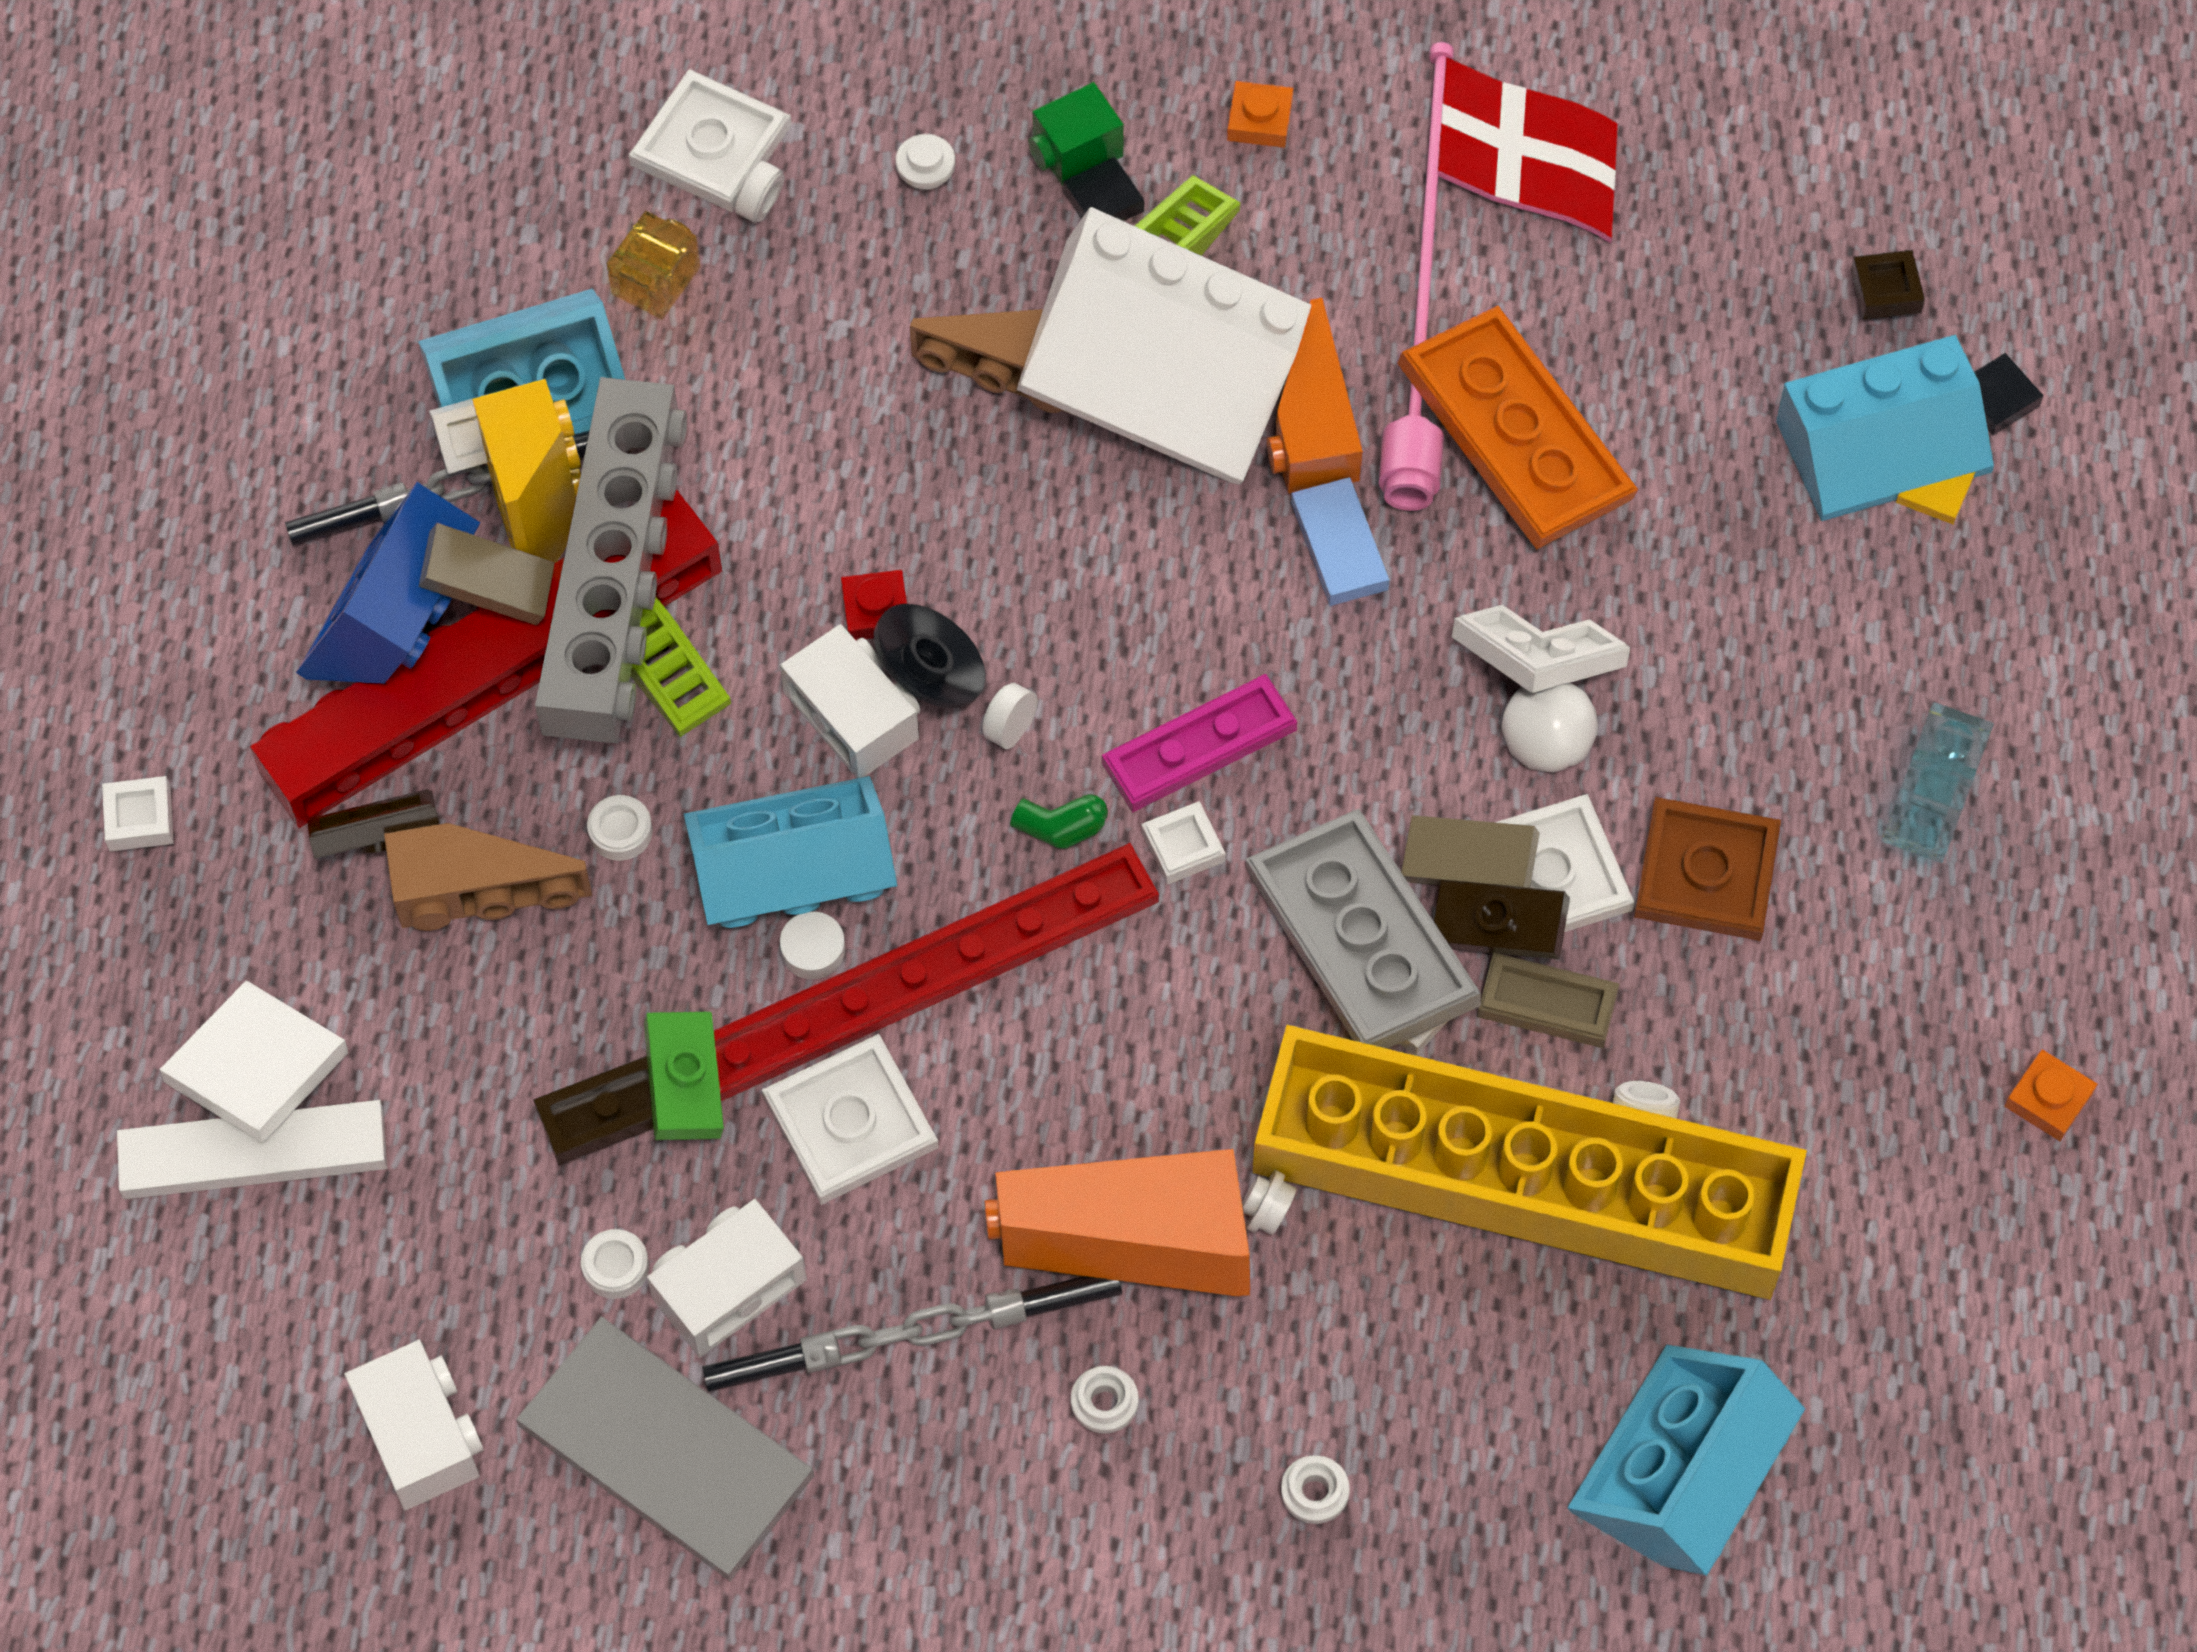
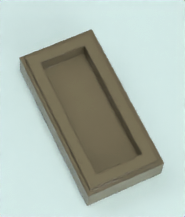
[419,523,555,626]
[1401,815,1540,888]
[1477,952,1620,1048]

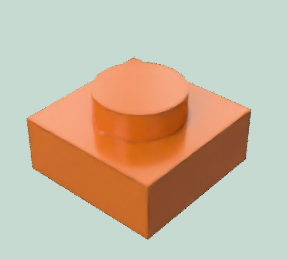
[1227,81,1294,148]
[2004,1049,2098,1142]

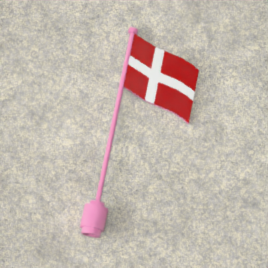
[1379,42,1618,511]

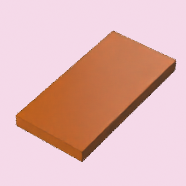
[1397,305,1638,550]

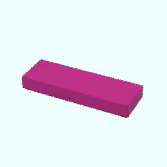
[1102,674,1298,813]

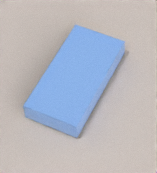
[1291,477,1389,606]

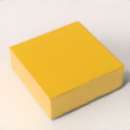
[1896,471,1976,525]

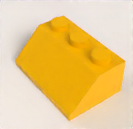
[472,378,581,562]

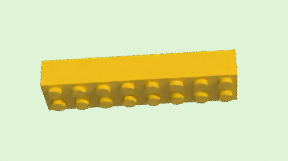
[1252,1025,1807,1300]

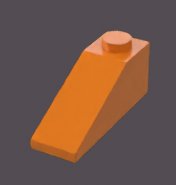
[1267,297,1363,494]

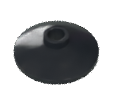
[874,604,986,708]

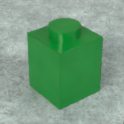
[1028,82,1124,186]

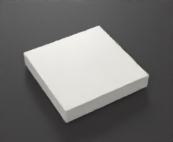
[629,69,792,212]
[1496,794,1634,932]
[160,980,348,1144]
[762,1034,939,1205]

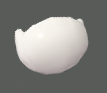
[1501,683,1598,773]

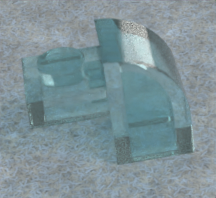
[1881,702,1994,863]

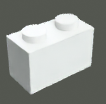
[780,624,920,778]
[647,1199,807,1358]
[344,1340,484,1511]

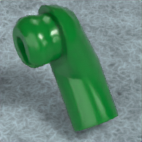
[1010,794,1108,849]

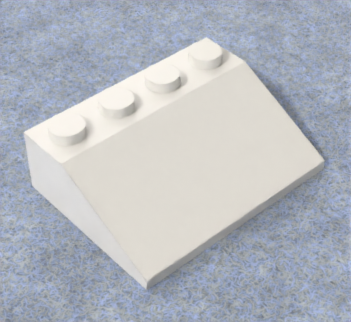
[1016,207,1311,485]

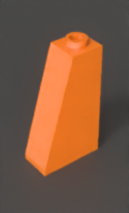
[984,1149,1250,1296]

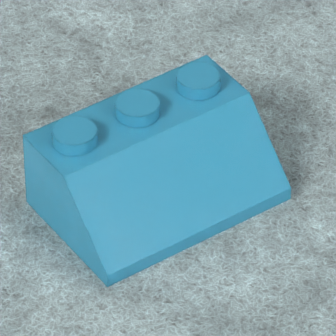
[418,289,625,434]
[1776,335,1994,522]
[684,776,898,928]
[1567,1344,1805,1576]

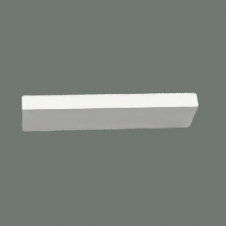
[117,1100,387,1200]

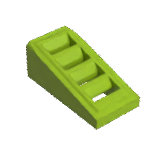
[1135,175,1241,256]
[630,597,731,737]

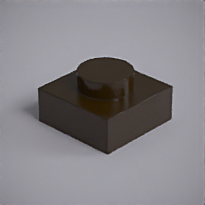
[1850,250,1925,320]

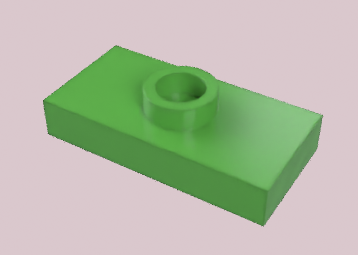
[644,1012,724,1140]

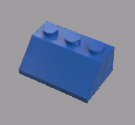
[296,482,481,684]

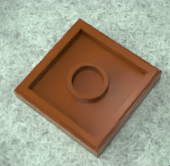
[1634,797,1781,941]

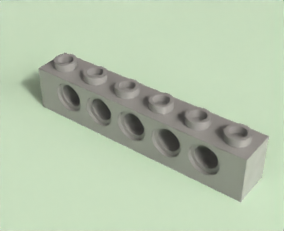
[535,377,687,743]

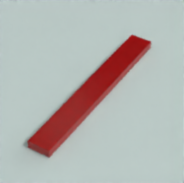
[714,843,1159,1101]

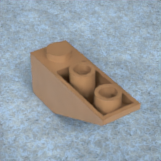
[910,309,1076,416]
[384,823,592,931]

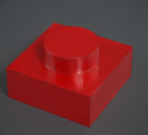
[841,569,907,641]

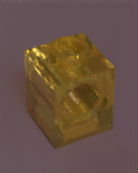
[606,210,701,320]

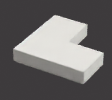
[1452,605,1630,693]

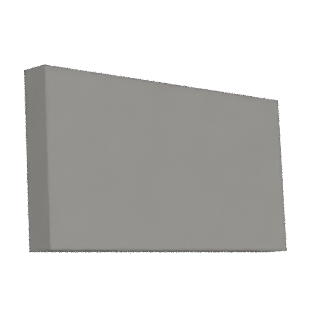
[1246,808,1481,1049]
[516,1316,814,1582]

